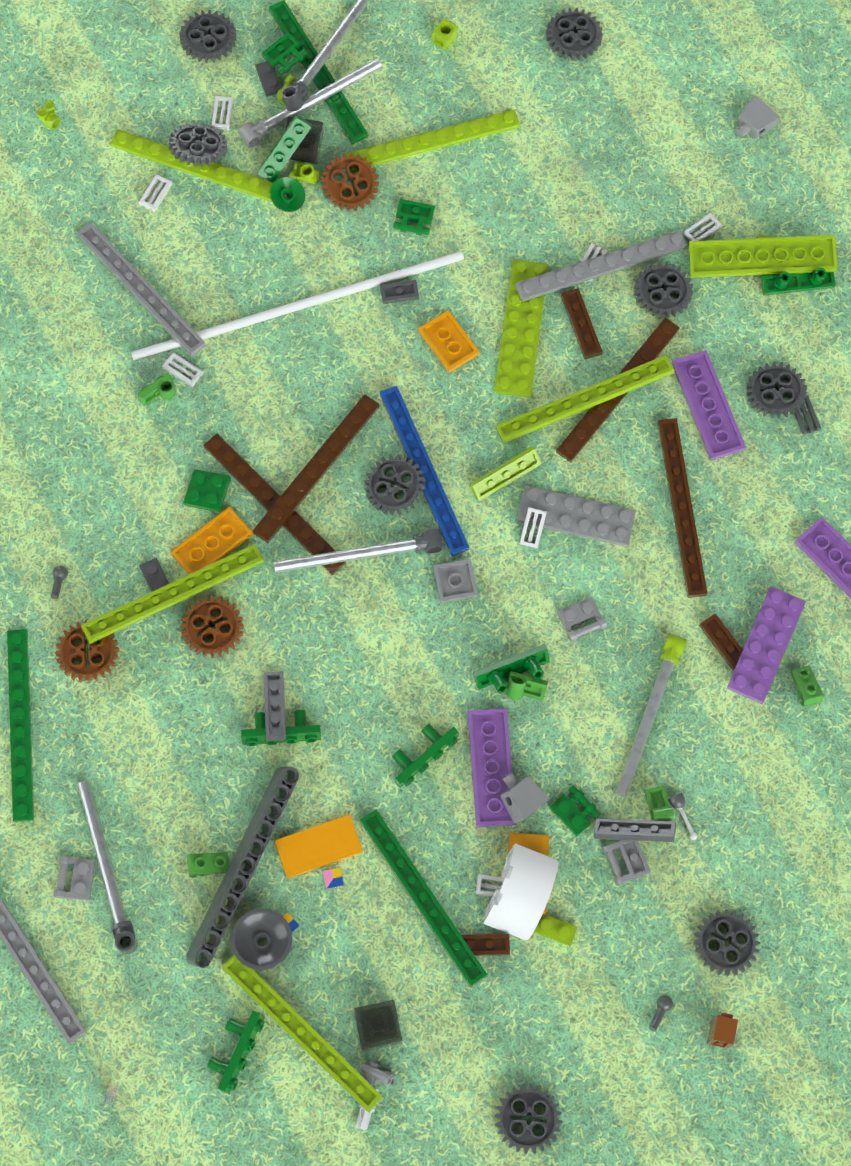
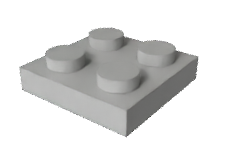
[433,559,478,603]

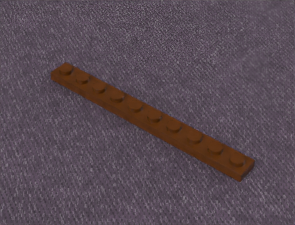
[556,318,680,463]
[253,394,380,543]
[657,418,708,598]
[203,433,346,575]

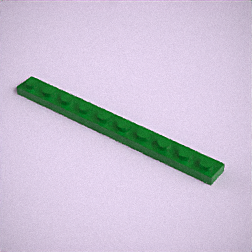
[269,0,368,144]
[7,629,34,822]
[360,809,488,988]

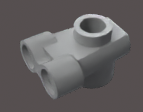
[361,1061,396,1086]

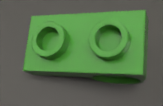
[138,373,176,406]
[791,665,824,707]
[506,671,548,701]
[644,786,675,821]
[187,852,229,878]

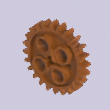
[321,153,379,212]
[180,596,244,658]
[55,620,120,683]

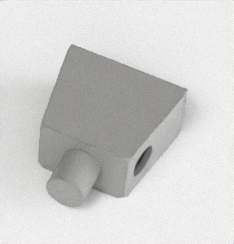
[736,96,780,139]
[501,772,549,824]

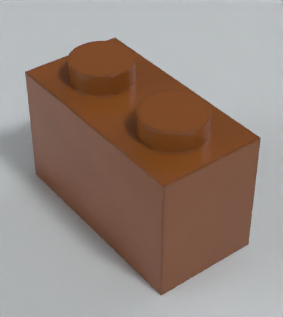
[707,1013,738,1049]

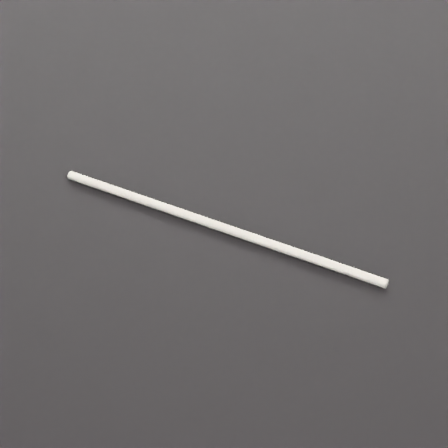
[131,251,464,360]

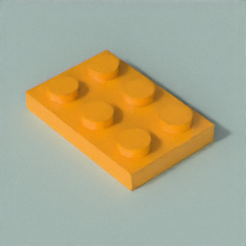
[418,310,480,373]

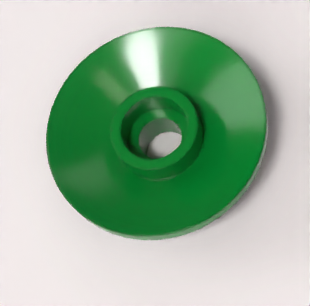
[270,177,305,212]

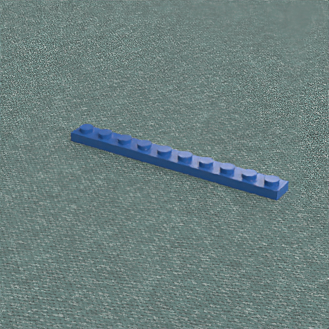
[380,385,469,556]

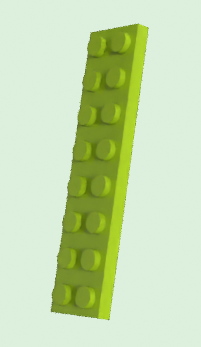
[689,235,838,278]
[494,259,549,398]

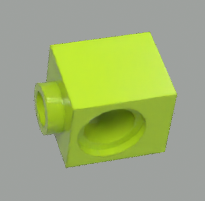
[431,18,458,51]

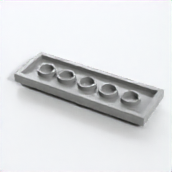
[517,485,636,547]

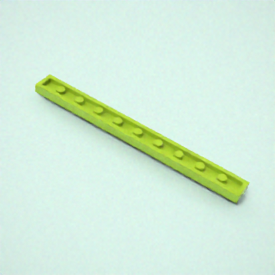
[345,109,520,171]
[110,129,273,203]
[495,355,674,444]
[81,544,264,644]
[222,954,383,1112]

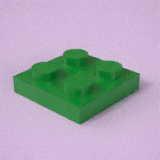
[183,469,231,513]

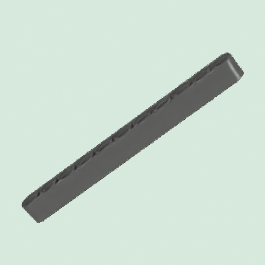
[186,766,299,968]

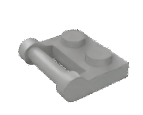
[557,597,607,642]
[602,840,651,886]
[53,856,96,901]

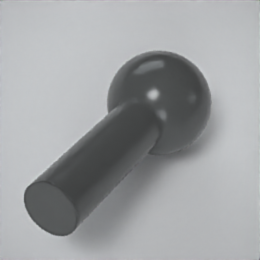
[51,565,68,599]
[649,995,673,1032]

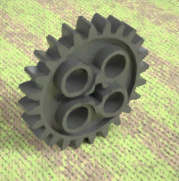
[546,8,603,61]
[179,10,237,63]
[169,122,227,167]
[634,262,693,318]
[746,362,807,419]
[364,454,426,515]
[693,909,760,977]
[494,1084,562,1154]

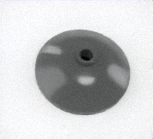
[231,909,292,970]

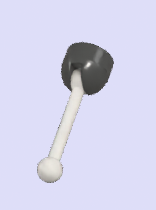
[668,793,697,840]

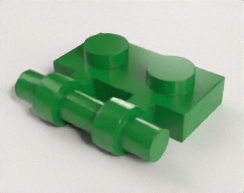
[262,32,308,76]
[394,199,435,236]
[549,785,601,837]

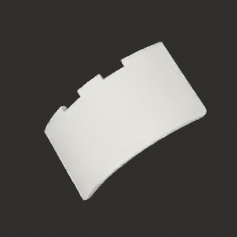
[483,843,559,940]

